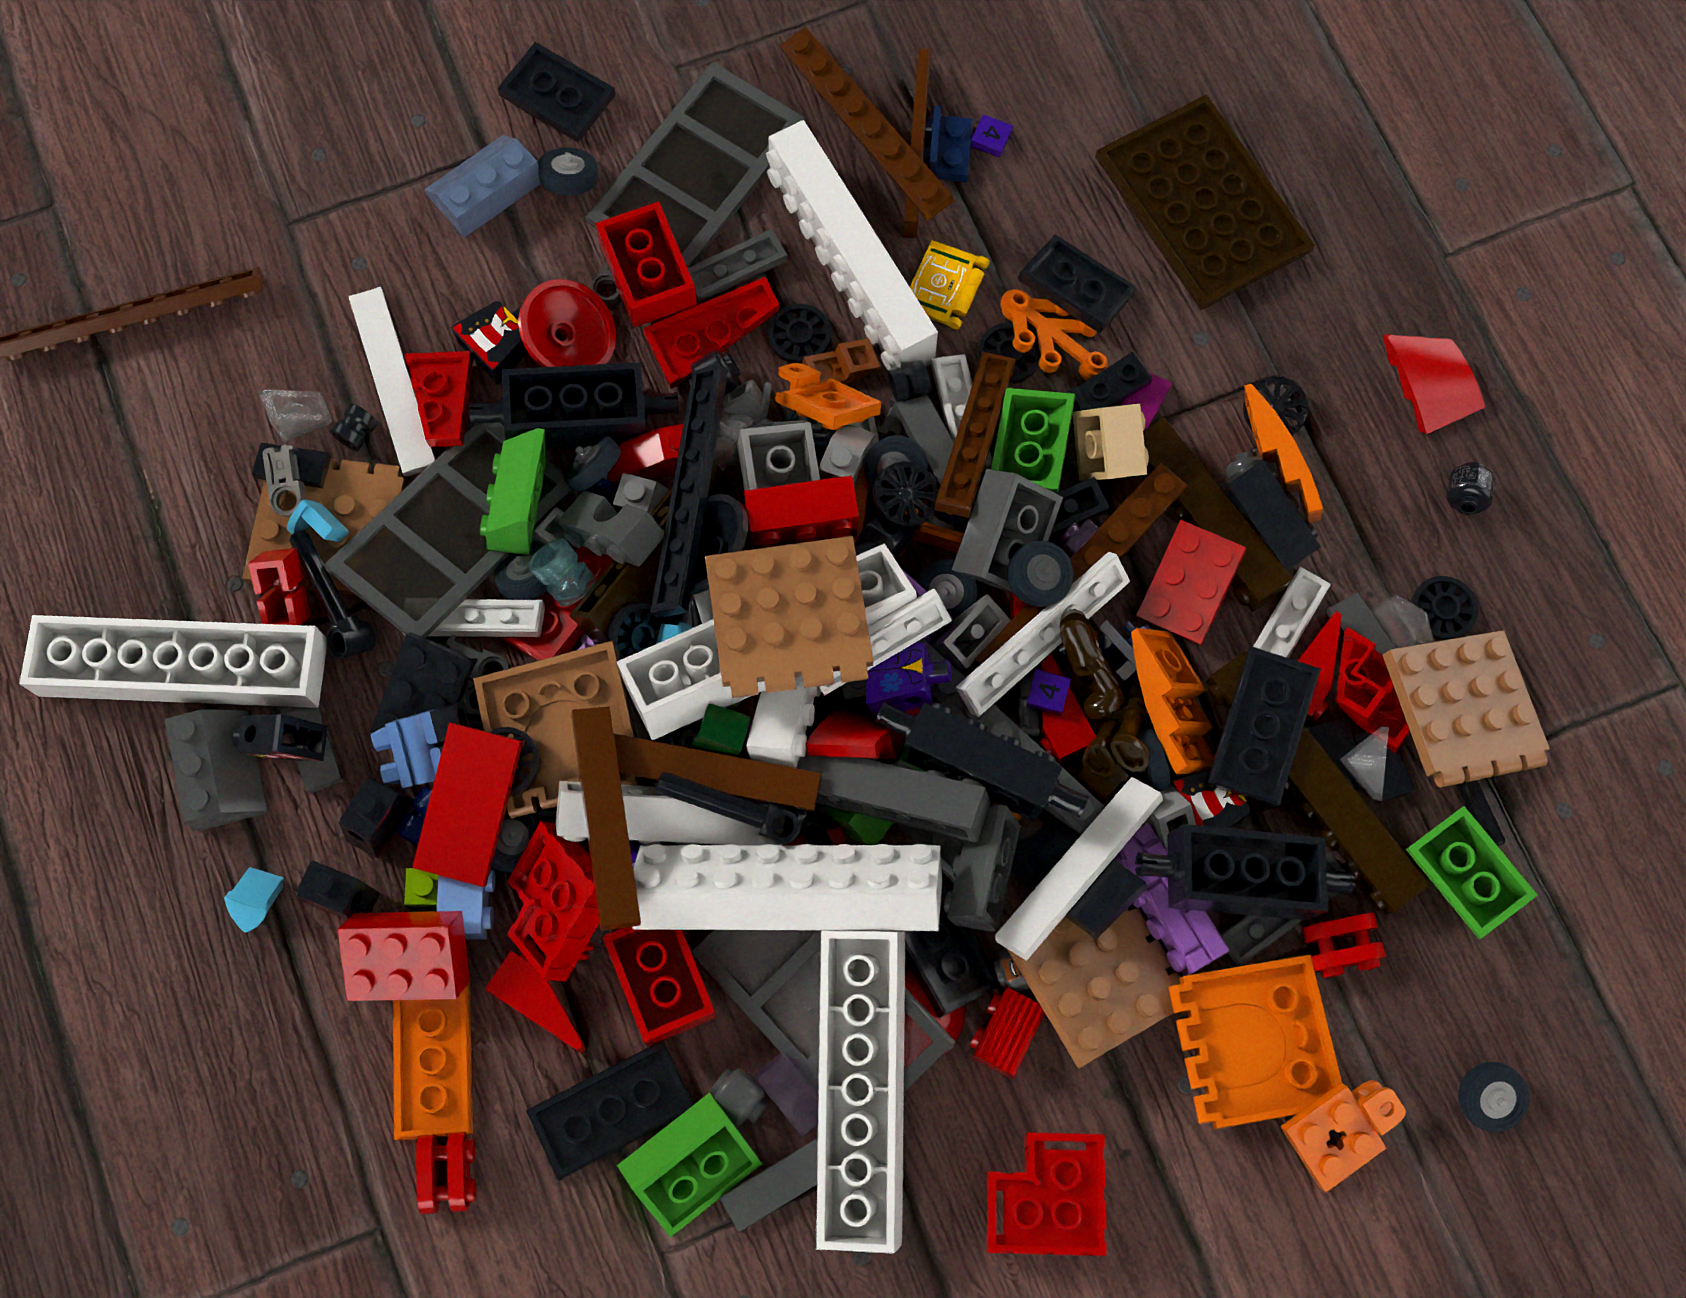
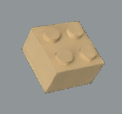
[1072,404,1149,481]

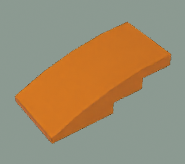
[1244,384,1323,523]
[1131,628,1215,774]

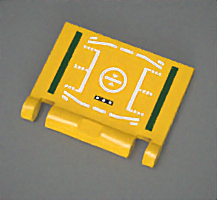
[910,240,990,330]

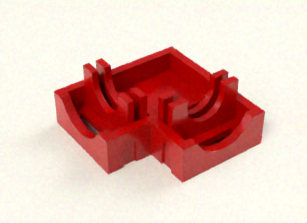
[507,821,599,982]
[986,1132,1107,1256]

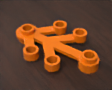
[1000,290,1109,381]

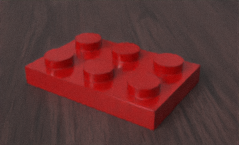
[1136,520,1247,646]

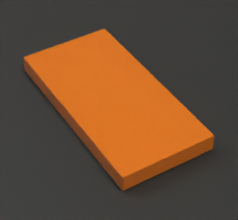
[393,983,473,1141]

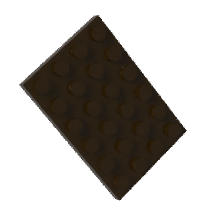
[1095,94,1315,310]

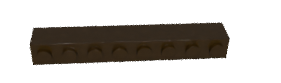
[1206,651,1430,915]

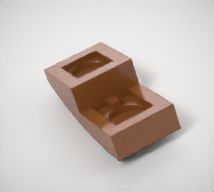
[801,338,880,384]

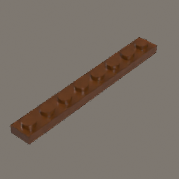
[780,26,954,221]
[0,267,264,361]
[974,463,1188,667]

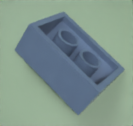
[424,135,541,238]

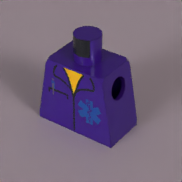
[866,642,952,718]

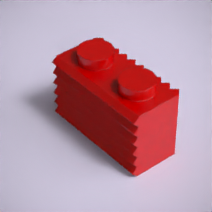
[969,987,1045,1079]

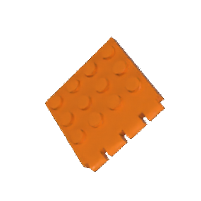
[1168,955,1342,1130]

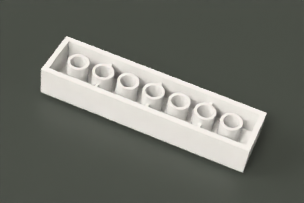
[766,120,938,370]
[617,543,917,740]
[19,615,327,708]
[632,844,942,931]
[816,930,905,1253]

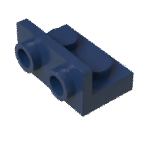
[923,106,972,182]

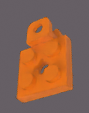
[775,363,882,430]
[1280,1080,1406,1193]

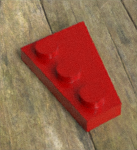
[405,351,474,447]

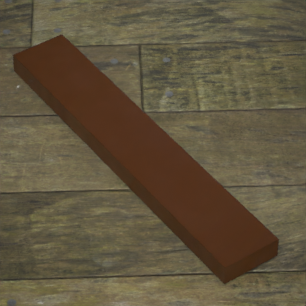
[904,48,931,238]
[935,352,1016,518]
[571,706,641,930]
[614,734,822,812]

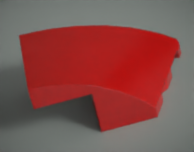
[1383,334,1485,434]
[1336,627,1410,753]
[805,709,905,760]

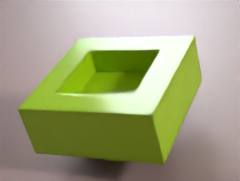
[404,868,439,907]

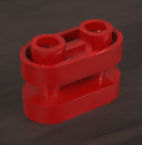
[1302,913,1387,979]
[416,1131,477,1215]

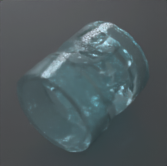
[528,538,596,606]

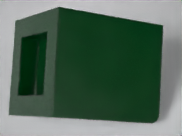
[691,704,751,757]

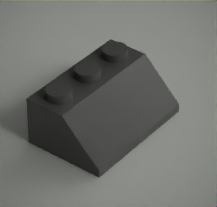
[952,469,1063,593]
[165,710,269,832]
[944,805,1021,933]

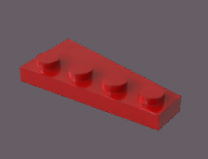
[642,277,780,390]

